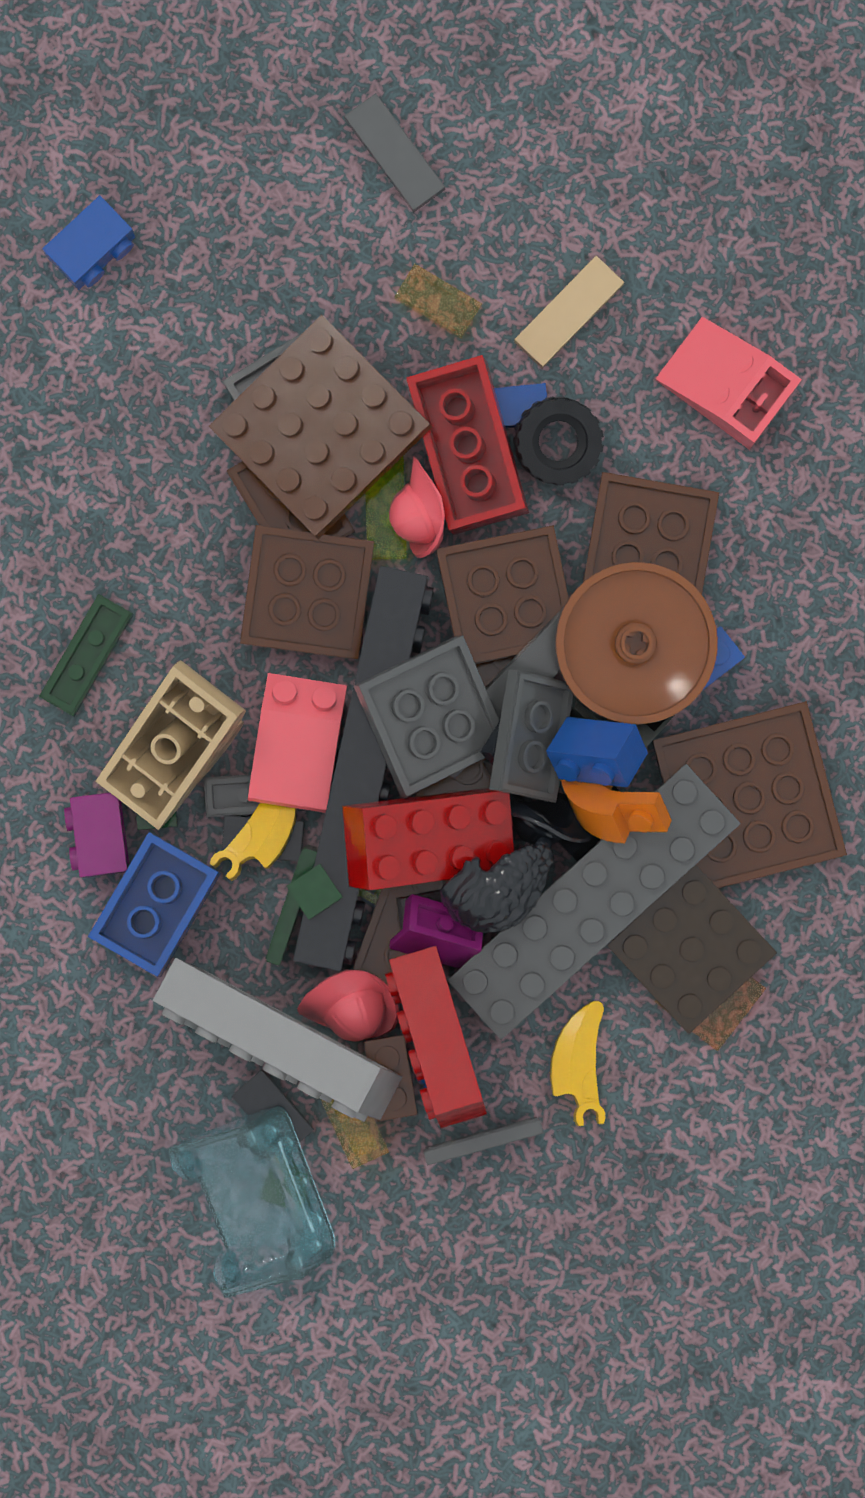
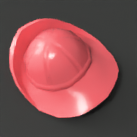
[389,457,445,558]
[297,970,399,1042]

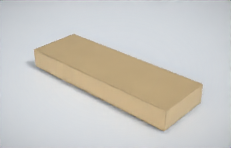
[514,256,625,369]

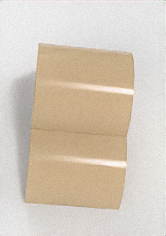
[96,660,246,830]

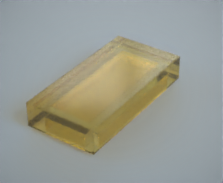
[394,264,482,339]

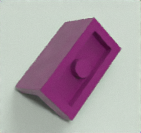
[389,894,483,968]

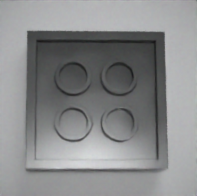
[353,635,499,797]

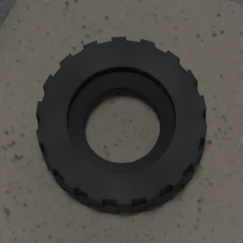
[513,397,604,485]

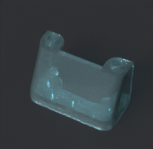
[167,1106,335,1298]

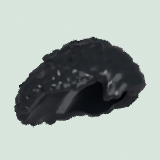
[440,837,554,933]

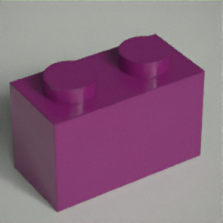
[64,792,130,878]

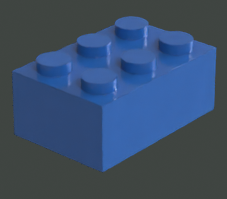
[88,832,221,977]

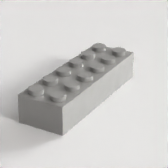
[152,958,403,1122]

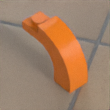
[561,780,672,843]

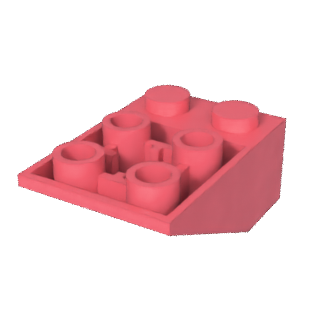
[655,317,802,450]

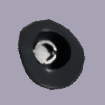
[510,792,594,845]

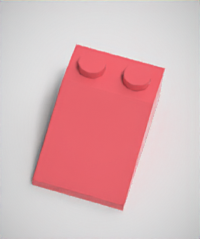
[248,673,347,813]

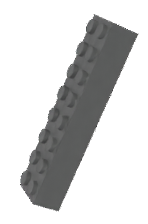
[447,764,741,1040]

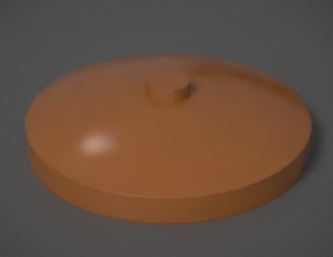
[555,562,718,724]

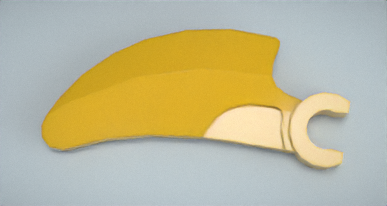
[210,803,297,881]
[550,1001,606,1126]

